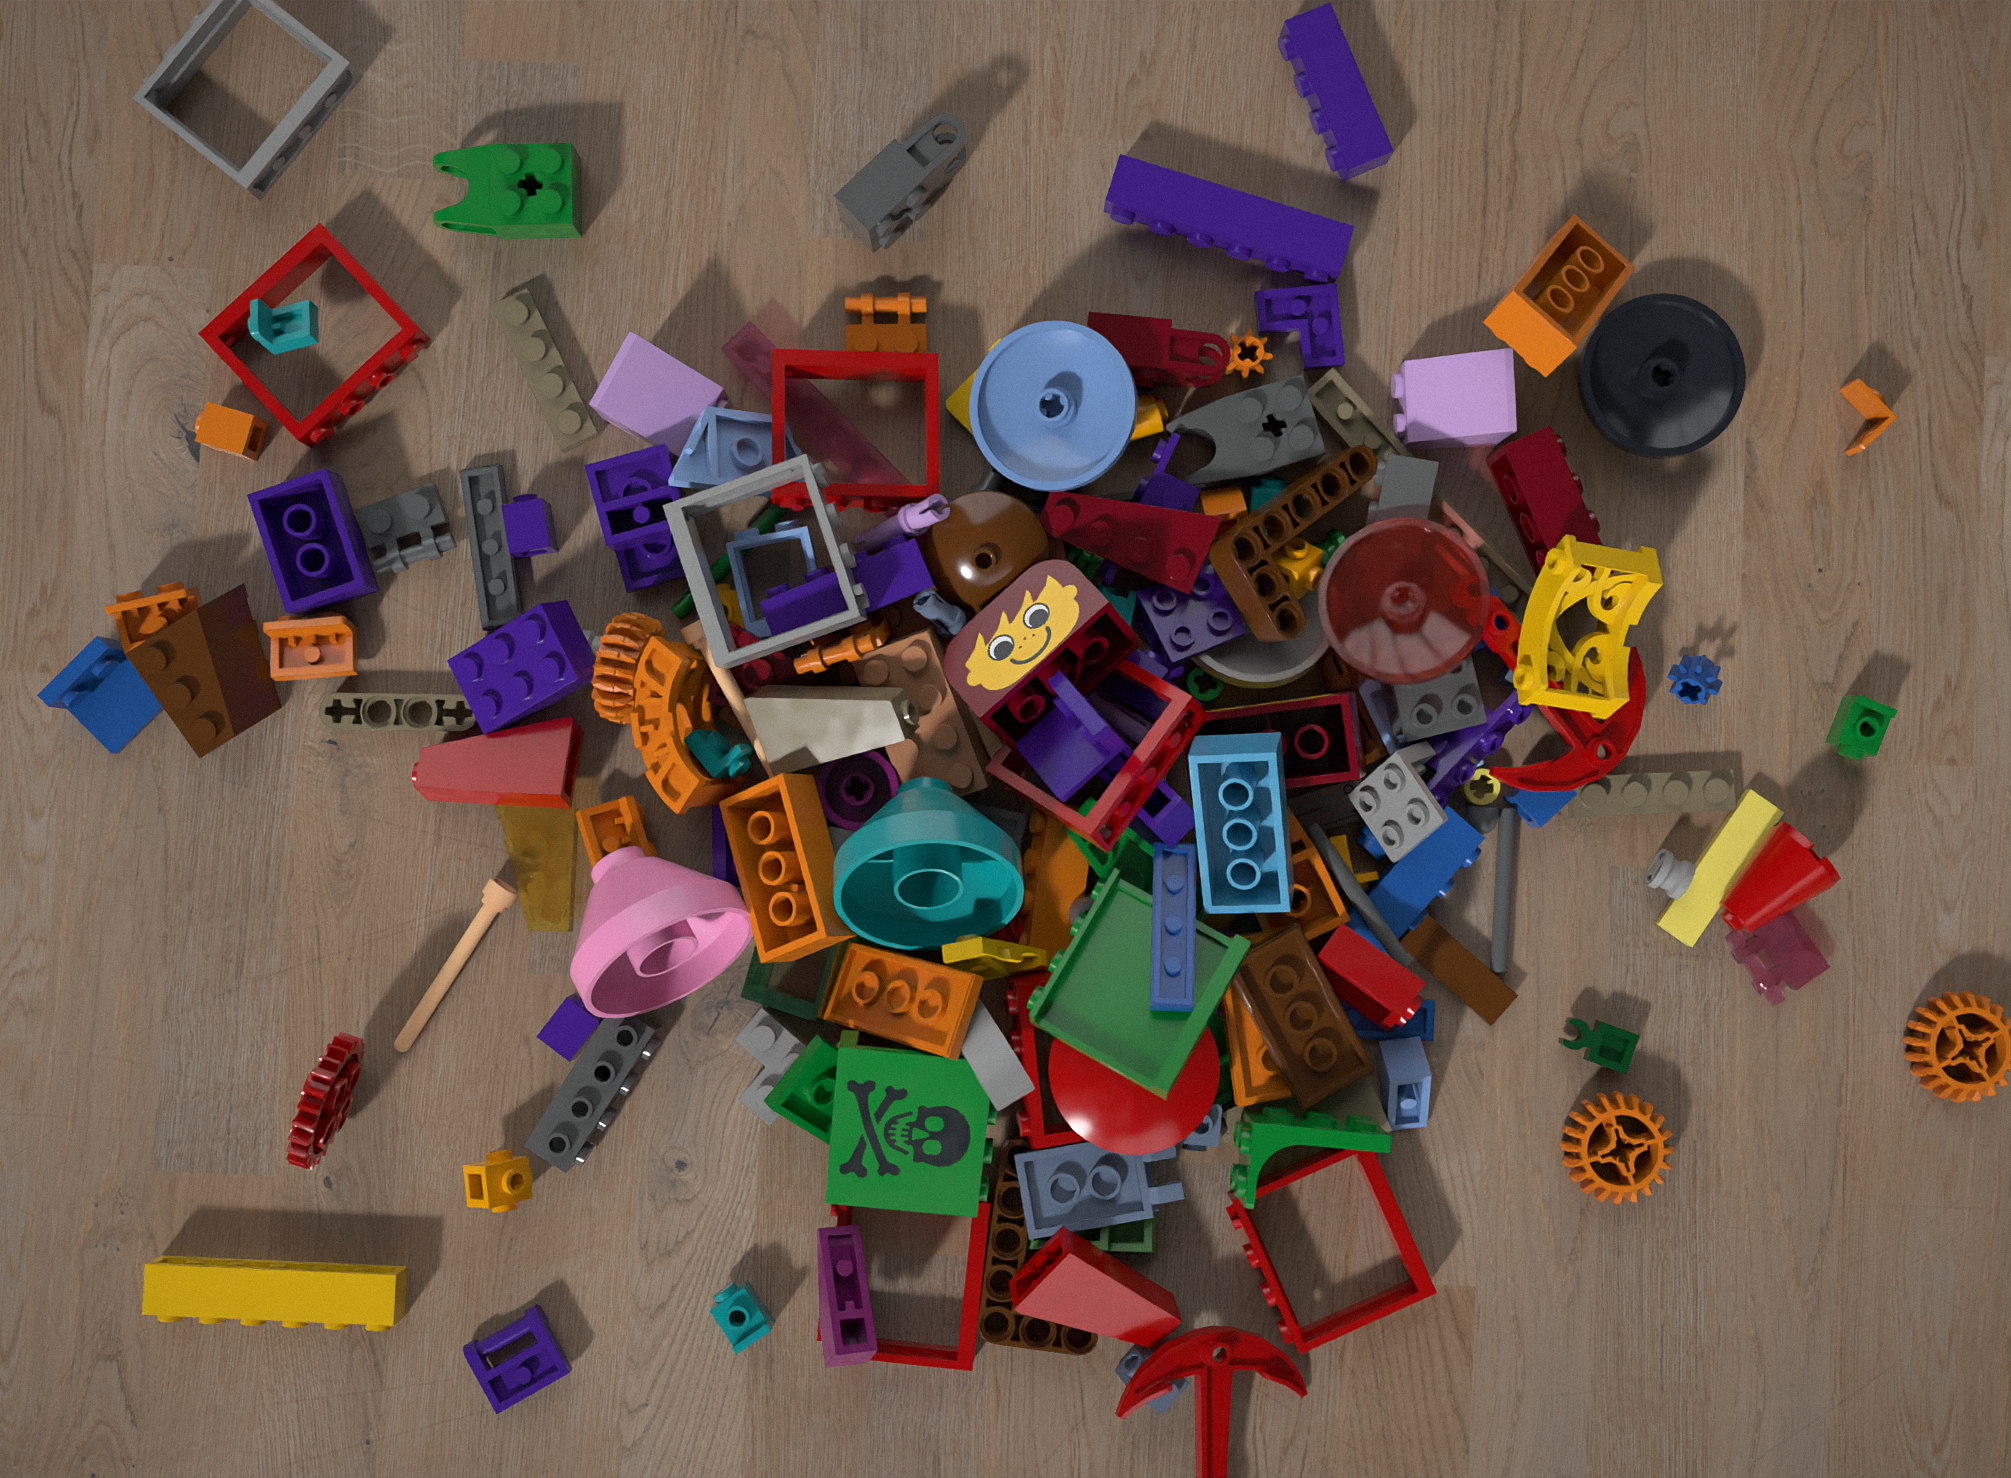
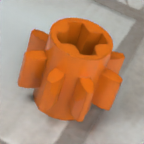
[1220,328,1273,383]

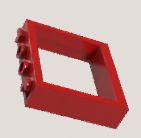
[198,222,431,448]
[771,348,940,513]
[985,659,1209,853]
[1004,970,1087,1149]
[1225,1147,1437,1355]
[817,1196,991,1371]

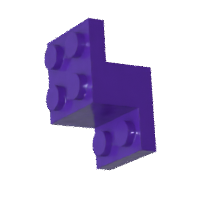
[584,443,687,593]

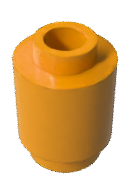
[1129,392,1169,443]

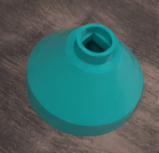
[833,777,1024,951]

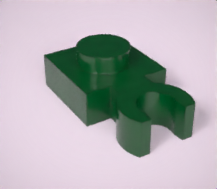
[1558,1017,1640,1074]

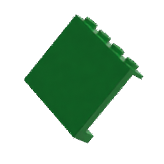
[1026,868,1251,1100]

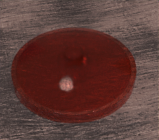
[1318,517,1490,685]

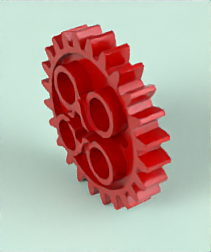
[286,1032,365,1170]

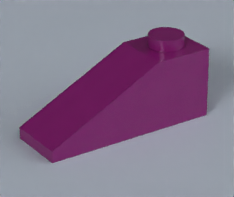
[817,1224,878,1368]

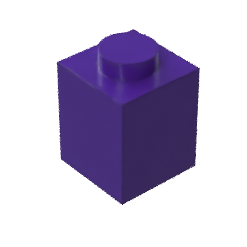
[501,494,559,559]
[536,994,604,1062]

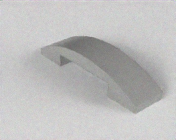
[961,997,1035,1111]

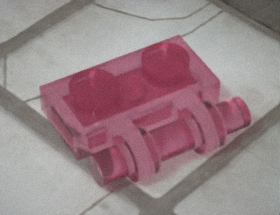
[1725,910,1830,1006]

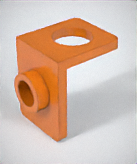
[1839,378,1898,456]

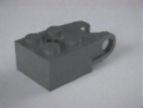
[834,113,966,254]
[1165,374,1326,489]

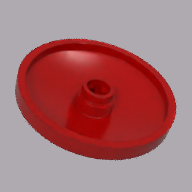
[1048,1026,1220,1155]

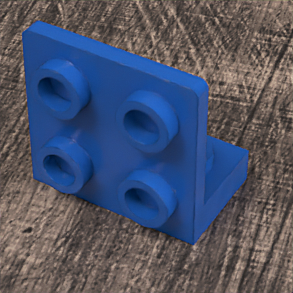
[37,636,164,754]

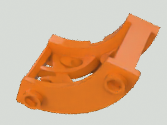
[630,636,744,815]

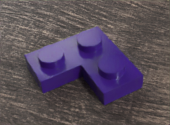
[1254,283,1345,371]

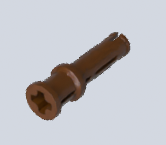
[1317,641,1389,765]

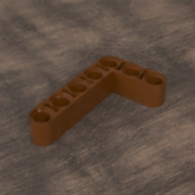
[1209,445,1378,644]
[978,1133,1098,1356]

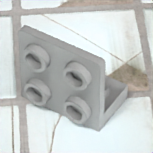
[1347,740,1448,862]

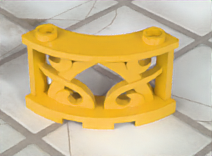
[1513,534,1663,719]

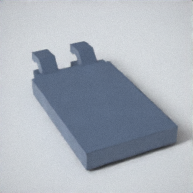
[1014,1141,1185,1240]

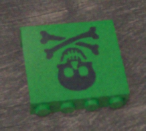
[825,1030,997,1218]

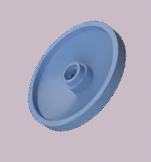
[969,320,1138,492]

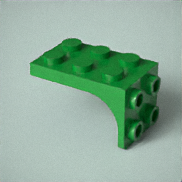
[763,1034,839,1145]
[1230,1106,1392,1209]

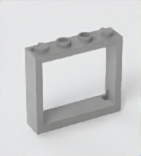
[132,0,362,201]
[662,454,870,669]

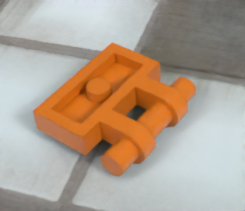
[845,292,927,353]
[794,617,891,674]

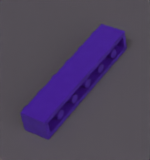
[1103,154,1355,284]

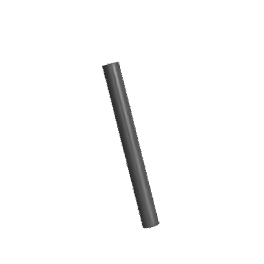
[1490,808,1516,973]
[1305,822,1413,967]

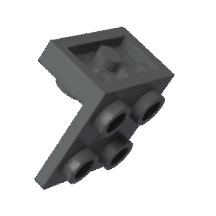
[1375,642,1487,745]

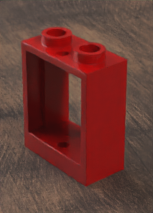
[1317,922,1426,1032]

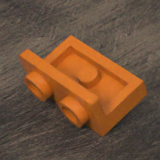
[104,581,203,654]
[263,612,358,681]
[575,794,657,869]

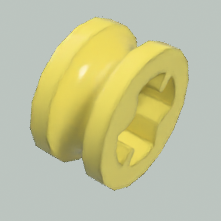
[1459,768,1500,805]

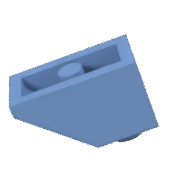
[1377,1036,1432,1131]

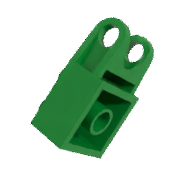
[433,143,582,239]

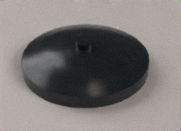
[1577,293,1746,459]

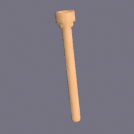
[680,620,774,778]
[394,877,519,1052]

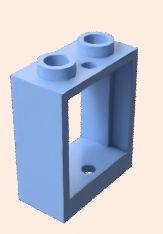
[726,519,819,638]

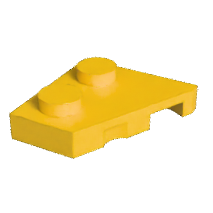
[942,934,1049,981]

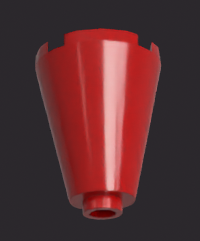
[1719,821,1841,933]

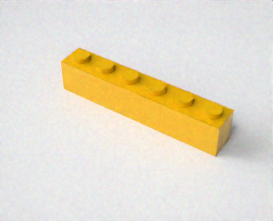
[142,1255,408,1331]

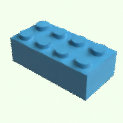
[1188,732,1294,914]

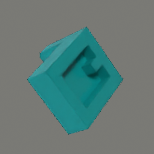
[683,729,756,779]

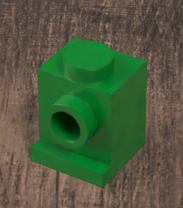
[1825,695,1898,761]

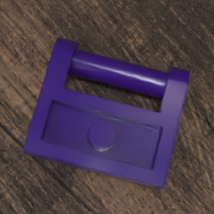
[463,1304,573,1414]

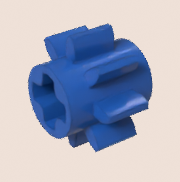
[1667,654,1723,705]

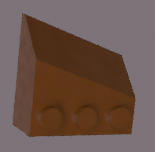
[125,583,282,759]

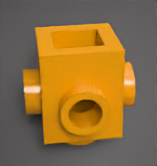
[1256,537,1323,600]
[463,1149,533,1213]

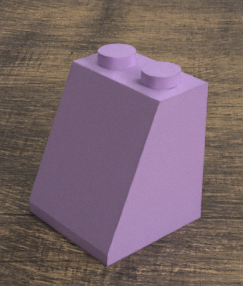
[589,331,729,460]
[1391,348,1517,450]

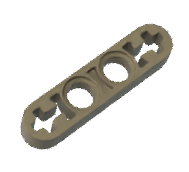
[319,693,479,732]

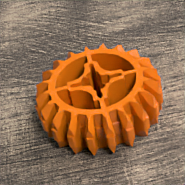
[591,612,667,725]
[1902,990,2011,1103]
[1559,1091,1676,1205]

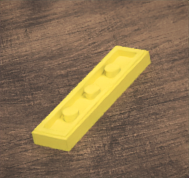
[1654,789,1784,947]

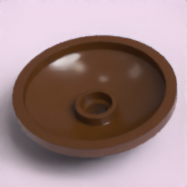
[925,490,1050,614]

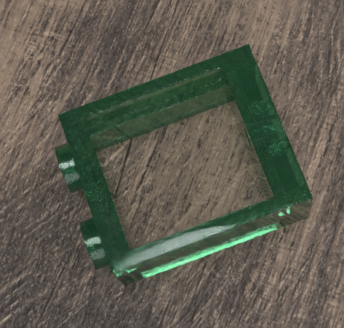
[740,937,853,1022]

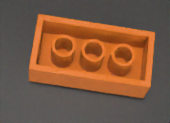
[1483,214,1635,377]
[719,773,857,963]

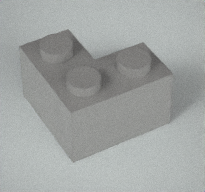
[734,1004,811,1126]

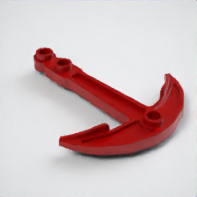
[1451,574,1646,792]
[1115,1326,1308,1478]

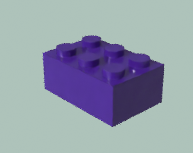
[247,468,380,617]
[447,600,596,734]

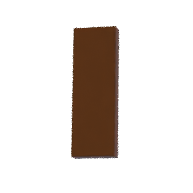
[1399,914,1518,1026]

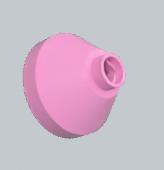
[570,846,753,1018]

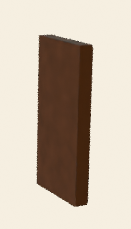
[1232,922,1376,1112]

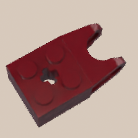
[1086,311,1231,391]

